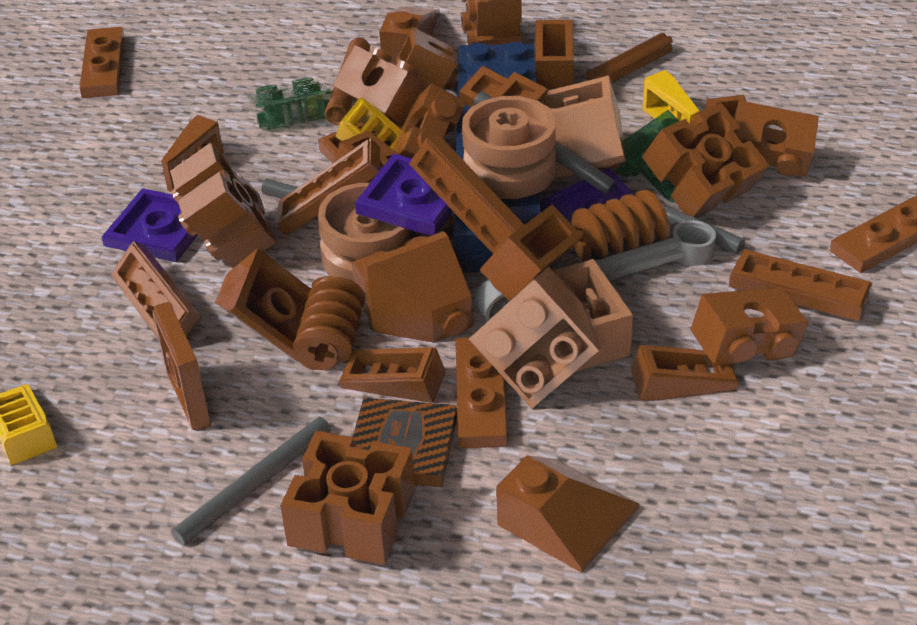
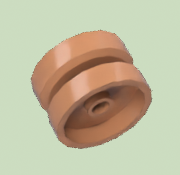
[462,96,556,199]
[318,182,413,281]

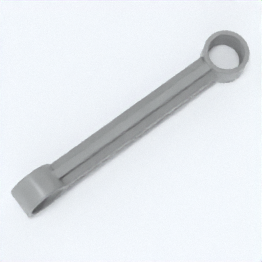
[474,220,716,322]

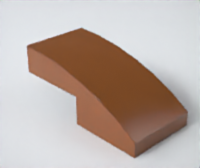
[459,66,548,107]

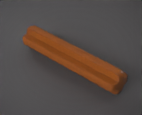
[585,33,673,83]

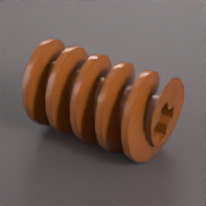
[571,189,670,262]
[293,276,365,371]

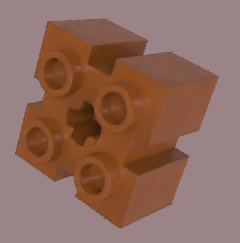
[461,0,522,45]
[642,102,770,218]
[170,143,276,268]
[280,431,415,565]

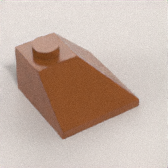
[363,231,473,343]
[215,248,311,362]
[496,455,639,573]

